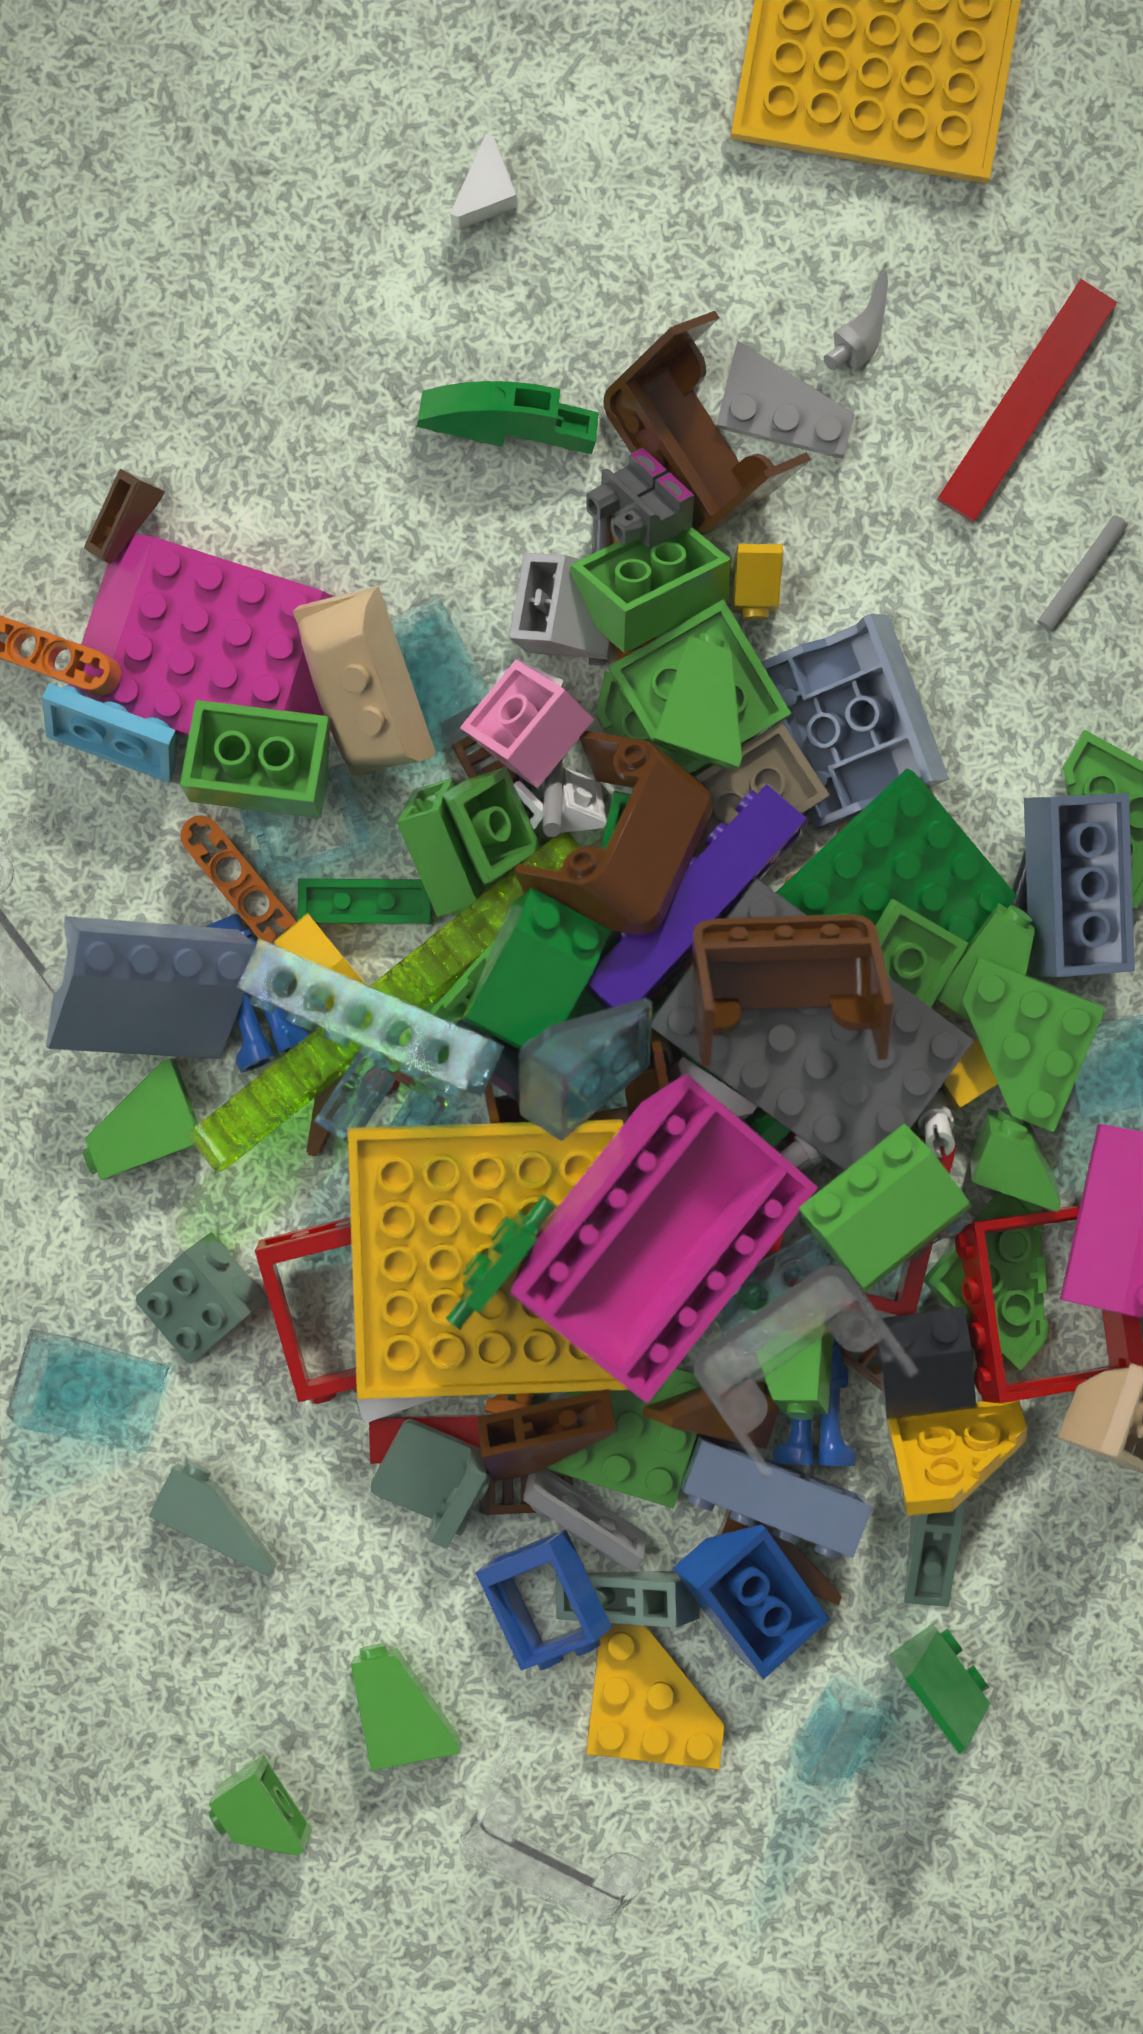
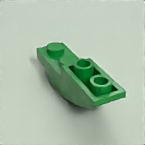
[416,381,599,455]

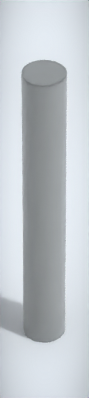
[1037,515,1128,631]
[543,758,563,837]

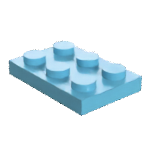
[42,683,176,783]

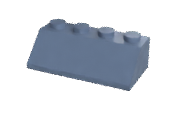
[1024,793,1135,977]
[681,1434,873,1560]

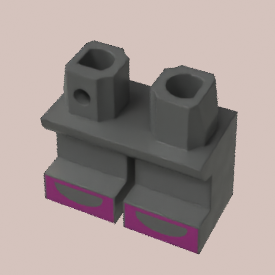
[586,448,694,548]

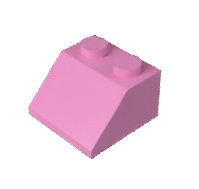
[460,659,594,788]

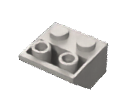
[509,552,612,659]

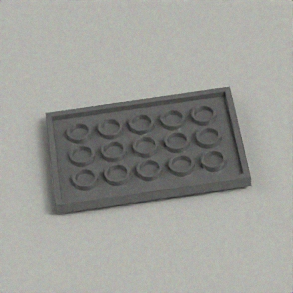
[648,879,974,1170]

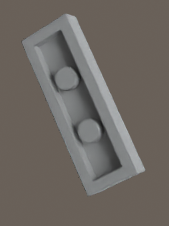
[523,1468,647,1572]

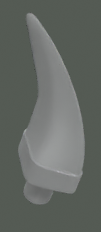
[824,269,888,370]

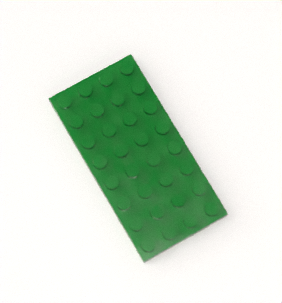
[647,768,1017,1126]

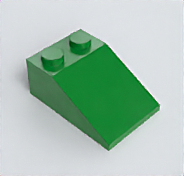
[462,888,610,1060]
[890,1623,990,1755]

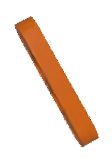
[0,615,121,696]
[180,815,297,958]

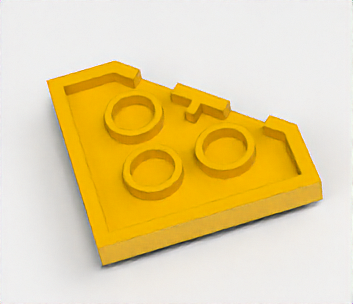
[886,1401,1027,1516]
[586,1623,724,1770]

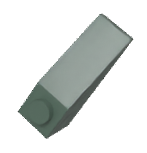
[148,1461,277,1577]
[904,1498,967,1607]
[555,1571,700,1628]

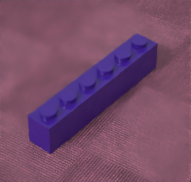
[585,784,807,1026]

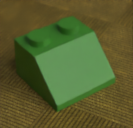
[442,767,541,884]
[969,1107,1061,1212]
[208,1755,312,1856]

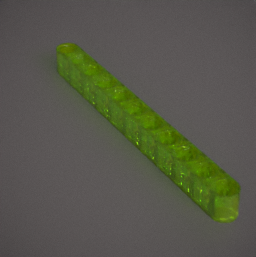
[188,832,582,1173]

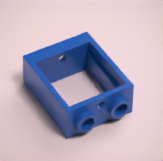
[475,1529,612,1671]

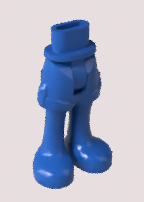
[206,914,316,1073]
[772,1325,856,1466]

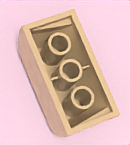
[293,586,436,776]
[1058,1364,1143,1474]

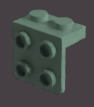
[136,1232,268,1363]
[371,1419,491,1549]

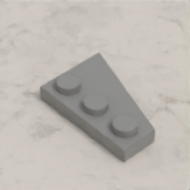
[716,340,855,459]

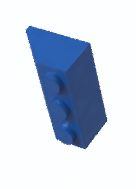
[673,1525,830,1679]

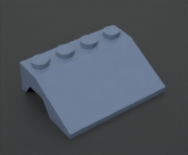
[761,613,949,829]
[46,916,255,1059]

